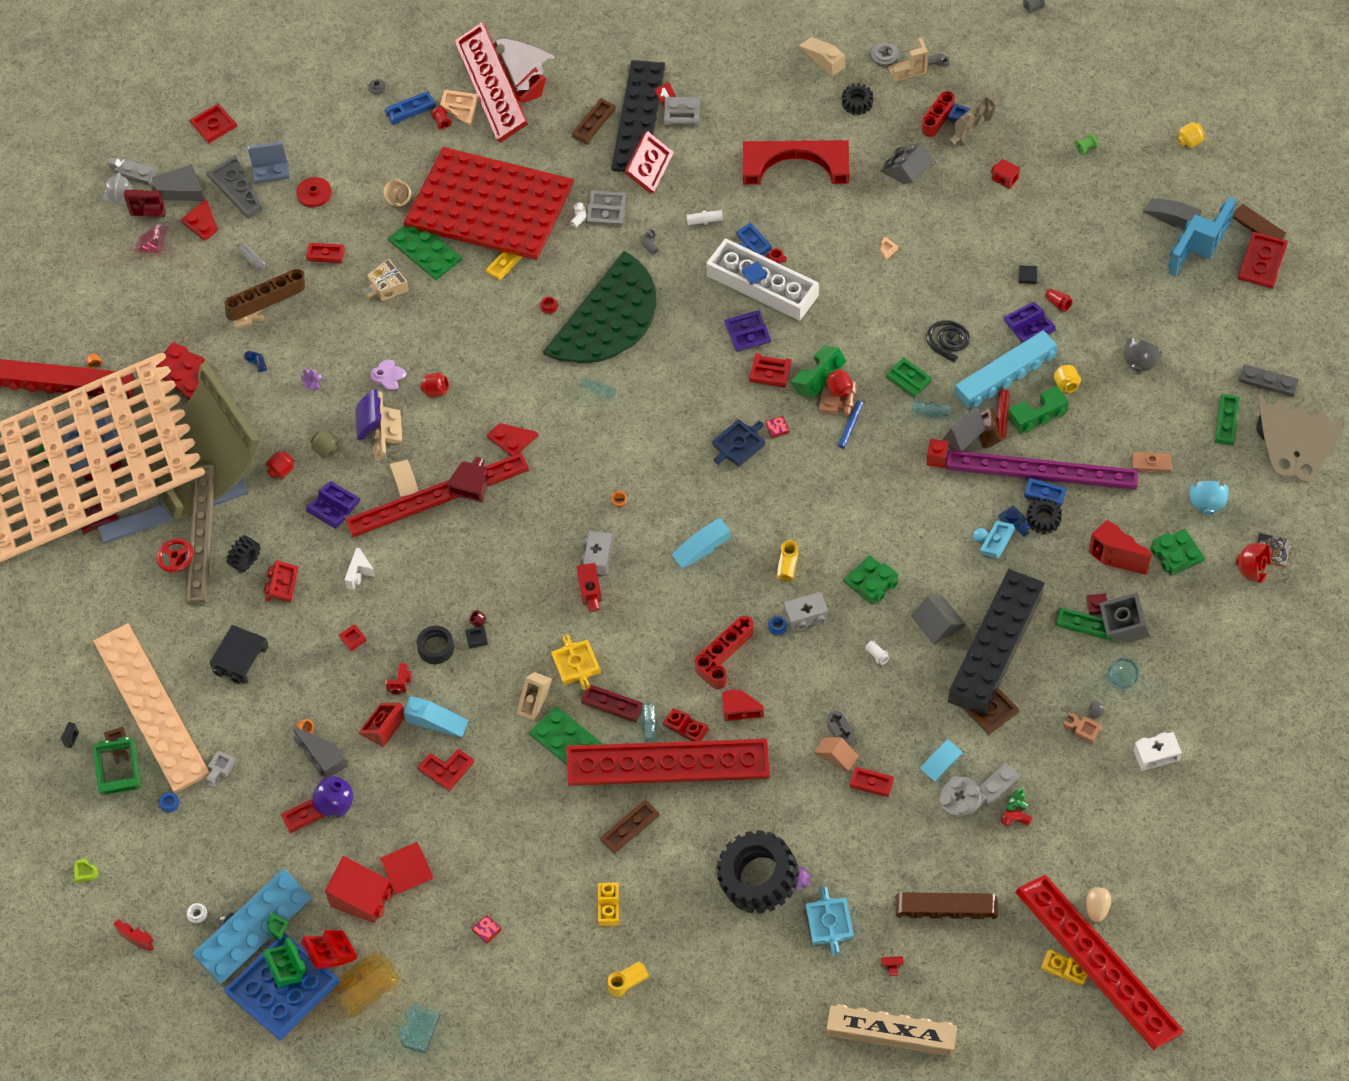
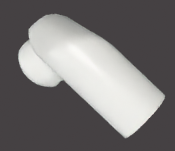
[570,202,587,228]

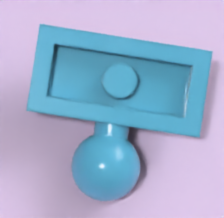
[973,521,1015,559]

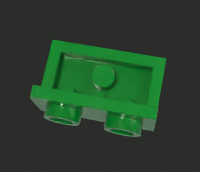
[263,937,306,987]

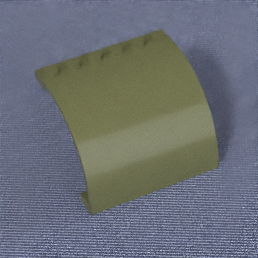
[140,363,259,521]

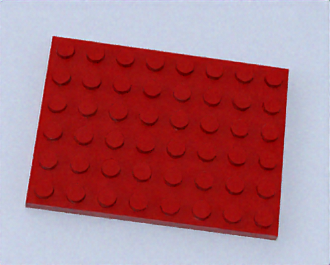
[403,147,574,260]

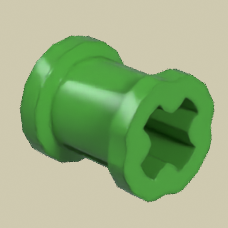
[1075,134,1098,155]

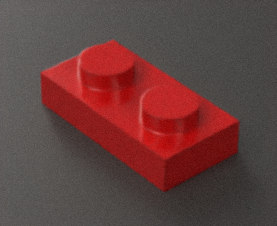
[306,243,345,263]
[850,766,894,798]
[281,799,325,833]

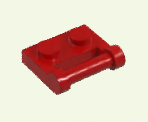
[749,353,792,388]

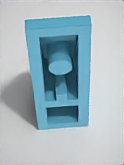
[404,696,469,738]

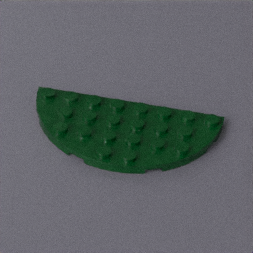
[543,251,656,363]

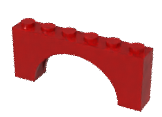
[743,140,849,185]

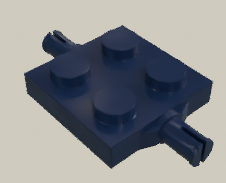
[712,419,765,467]

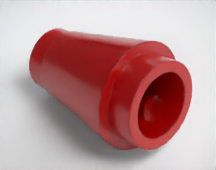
[1045,288,1073,312]

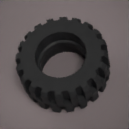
[716,830,799,914]

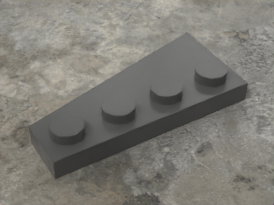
[207,155,262,219]

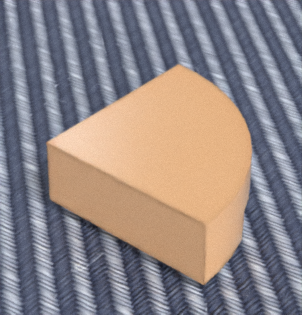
[880,237,898,259]

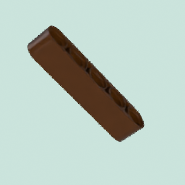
[225,269,305,321]
[895,892,998,919]

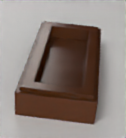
[980,408,1002,448]

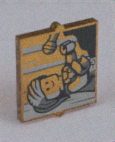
[1256,532,1292,567]

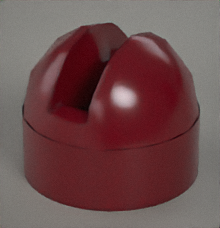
[469,610,486,627]

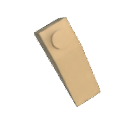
[798,37,845,76]

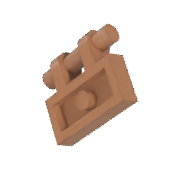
[819,381,857,416]

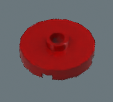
[296,177,332,208]

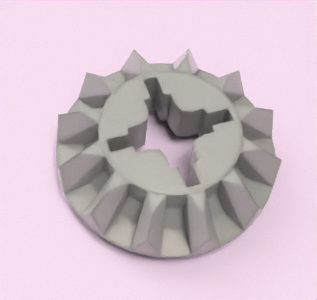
[871,43,899,66]

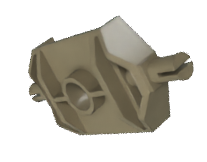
[948,94,1003,146]

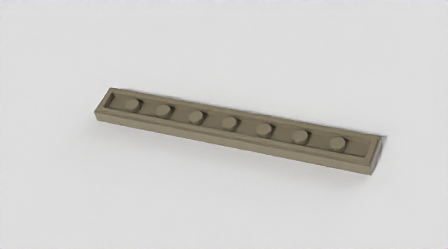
[186,464,215,604]

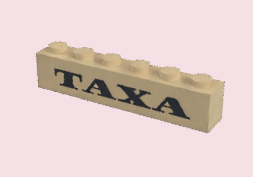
[826,1004,957,1057]

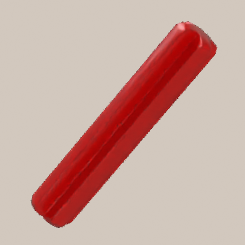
[996,389,1010,439]

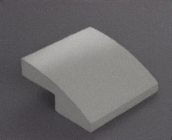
[587,190,627,225]

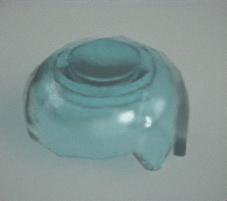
[1107,657,1139,689]

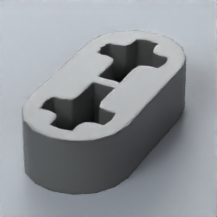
[827,711,854,745]

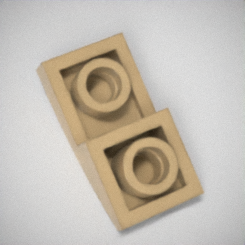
[389,459,418,498]

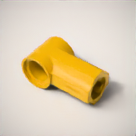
[777,540,798,581]
[608,961,649,997]

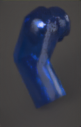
[244,351,267,372]

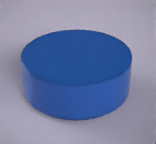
[159,792,180,813]

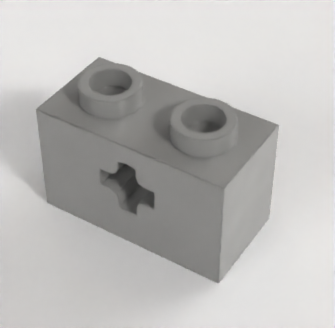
[581,531,613,575]
[784,592,828,631]

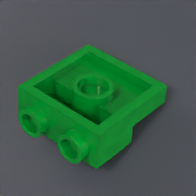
[1151,529,1205,576]
[843,555,899,605]

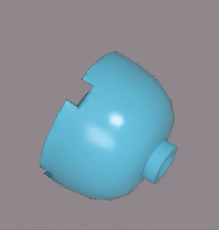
[1190,481,1229,515]

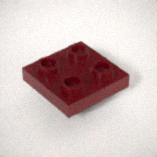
[124,189,166,217]

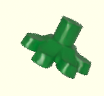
[1006,787,1028,811]

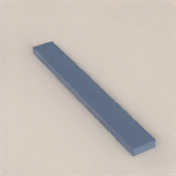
[98,477,248,544]

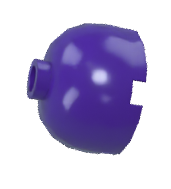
[312,776,354,817]

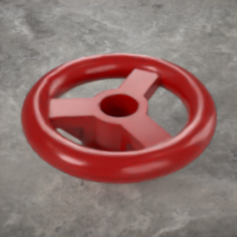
[156,539,193,573]

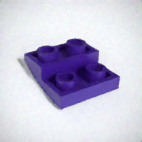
[355,389,382,440]

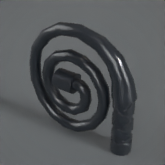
[926,320,970,363]

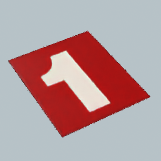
[654,82,676,106]

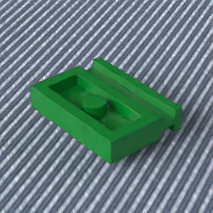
[886,357,932,398]

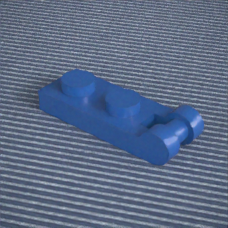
[385,91,436,125]

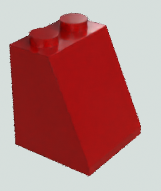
[325,856,393,923]

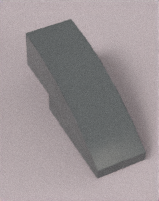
[1143,199,1202,228]

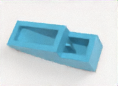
[672,518,731,569]

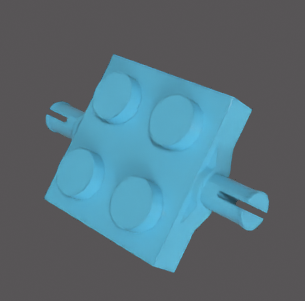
[806,887,854,955]

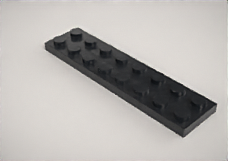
[611,60,666,172]

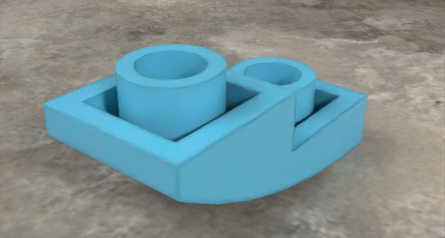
[920,739,963,782]

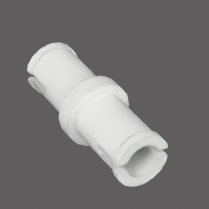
[687,209,723,226]

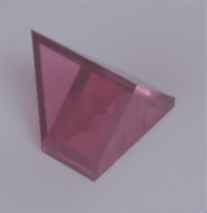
[135,224,168,254]

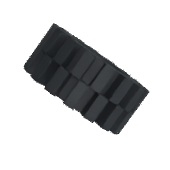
[842,83,873,115]
[1026,498,1062,534]
[226,535,261,573]

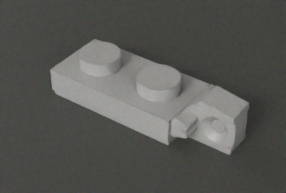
[107,157,157,185]
[978,763,1021,808]

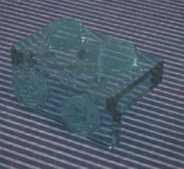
[398,1002,441,1054]

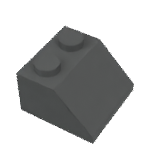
[1099,592,1150,642]

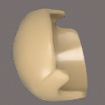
[383,179,412,208]

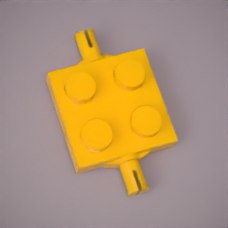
[551,634,601,690]

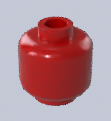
[826,369,853,399]
[420,372,449,398]
[266,451,294,479]

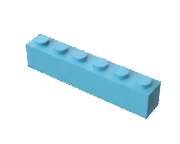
[955,330,1057,409]

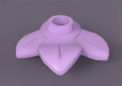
[370,360,407,390]

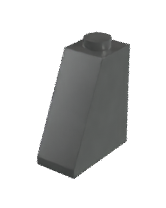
[151,165,204,201]

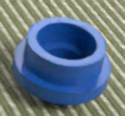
[768,616,787,635]

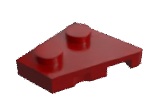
[180,199,218,241]

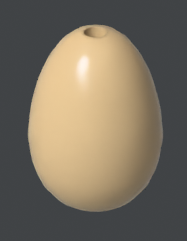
[1086,887,1111,922]

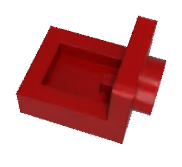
[385,663,412,695]

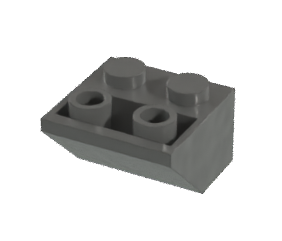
[880,143,933,184]

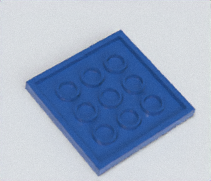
[223,932,340,1041]

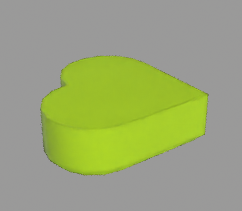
[74,859,99,883]

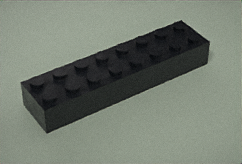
[948,569,1045,717]

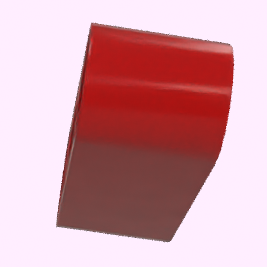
[922,91,955,137]

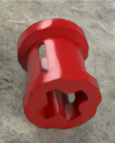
[431,107,452,130]

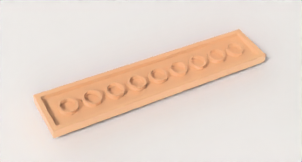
[93,623,210,793]

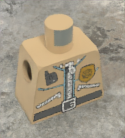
[363,259,409,301]

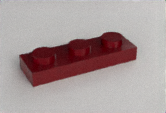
[581,684,644,723]

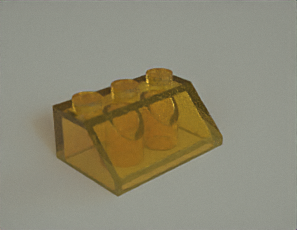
[329,951,401,1018]

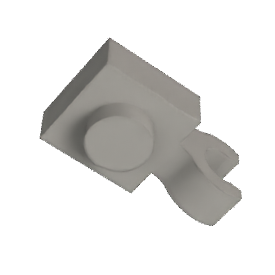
[206,751,236,788]

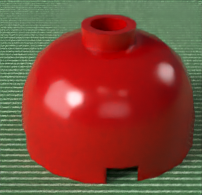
[1236,543,1271,582]

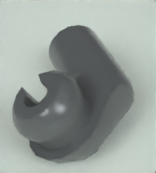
[927,53,950,67]
[642,229,659,255]

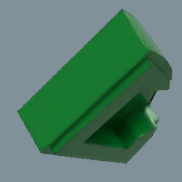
[267,912,289,941]

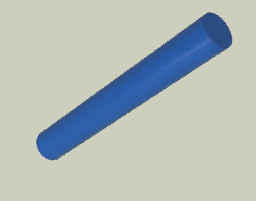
[838,400,863,449]

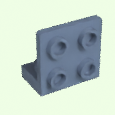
[248,141,289,184]

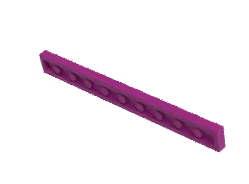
[946,450,1139,490]

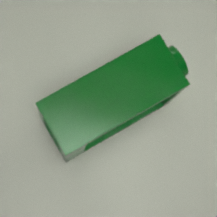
[92,737,141,795]

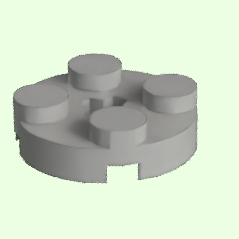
[940,776,981,818]

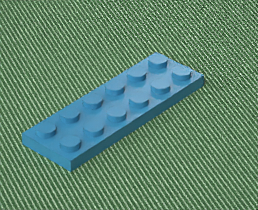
[192,868,312,984]

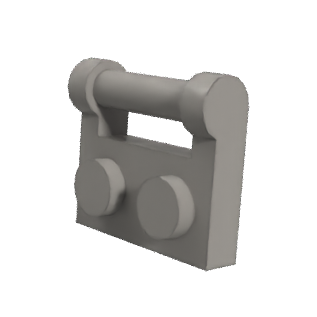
[664,97,700,126]

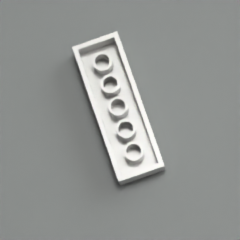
[706,238,819,321]

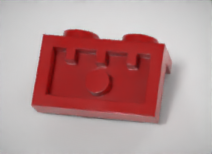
[263,560,298,603]

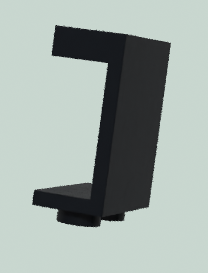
[209,625,269,684]

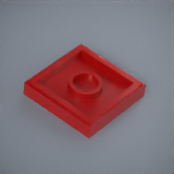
[189,103,238,144]

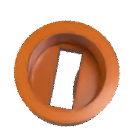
[86,353,102,369]
[611,491,627,507]
[296,719,314,733]

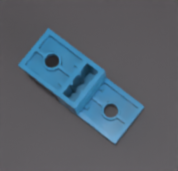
[1168,197,1236,277]

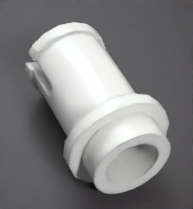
[865,640,890,665]

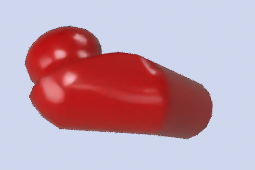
[1001,810,1033,826]

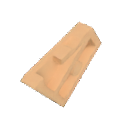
[440,90,479,126]

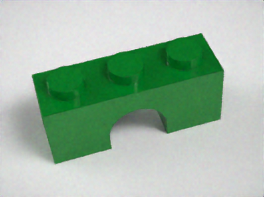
[791,345,847,398]
[1008,386,1069,434]

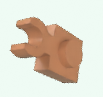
[1063,713,1102,744]

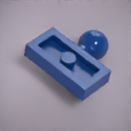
[736,222,772,256]

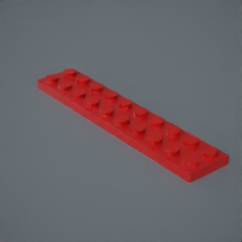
[567,739,770,786]
[1015,875,1184,1051]

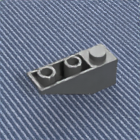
[293,727,347,778]

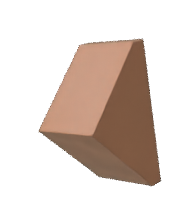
[814,737,859,772]

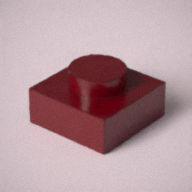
[1086,593,1107,615]

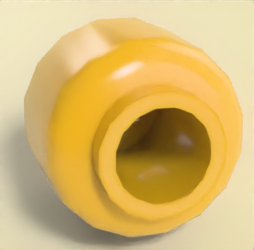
[1177,122,1205,148]
[1053,365,1081,393]

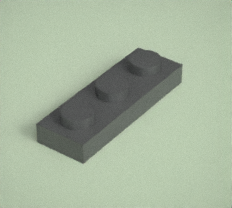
[1239,364,1299,397]

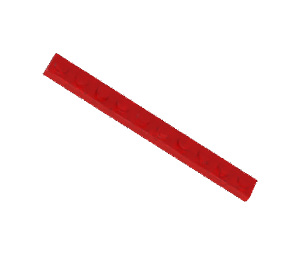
[345,453,529,538]

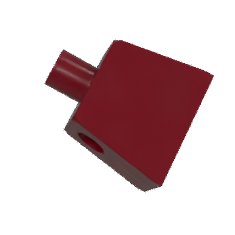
[447,457,489,503]

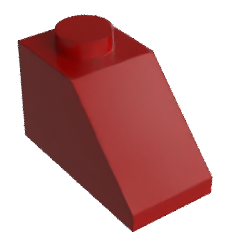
[722,689,764,721]

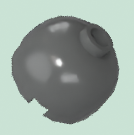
[1124,338,1162,372]

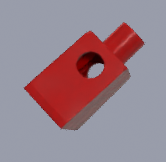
[576,563,602,612]

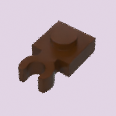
[104,727,130,764]

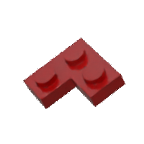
[418,749,474,792]

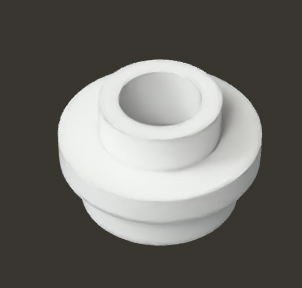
[187,903,208,924]

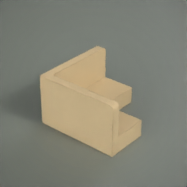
[888,37,928,82]

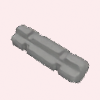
[239,244,266,271]

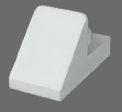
[345,548,375,590]

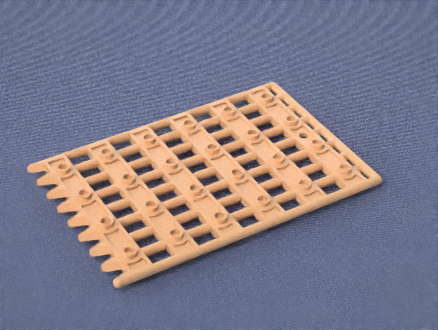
[0,353,205,562]

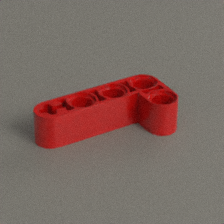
[695,616,754,689]

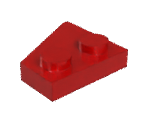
[487,423,538,456]

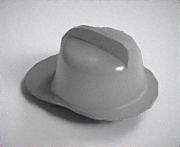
[103,173,134,205]

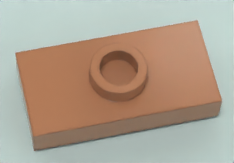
[1132,452,1171,472]

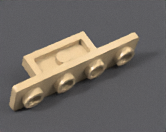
[372,391,402,462]

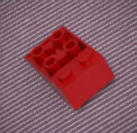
[1088,520,1152,575]

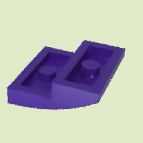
[1003,302,1056,343]
[724,310,771,352]
[306,481,360,529]

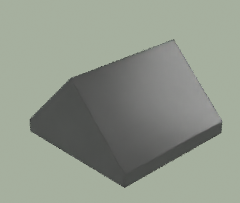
[943,406,986,452]
[911,596,966,644]

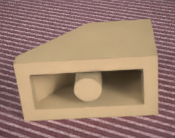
[516,672,552,720]

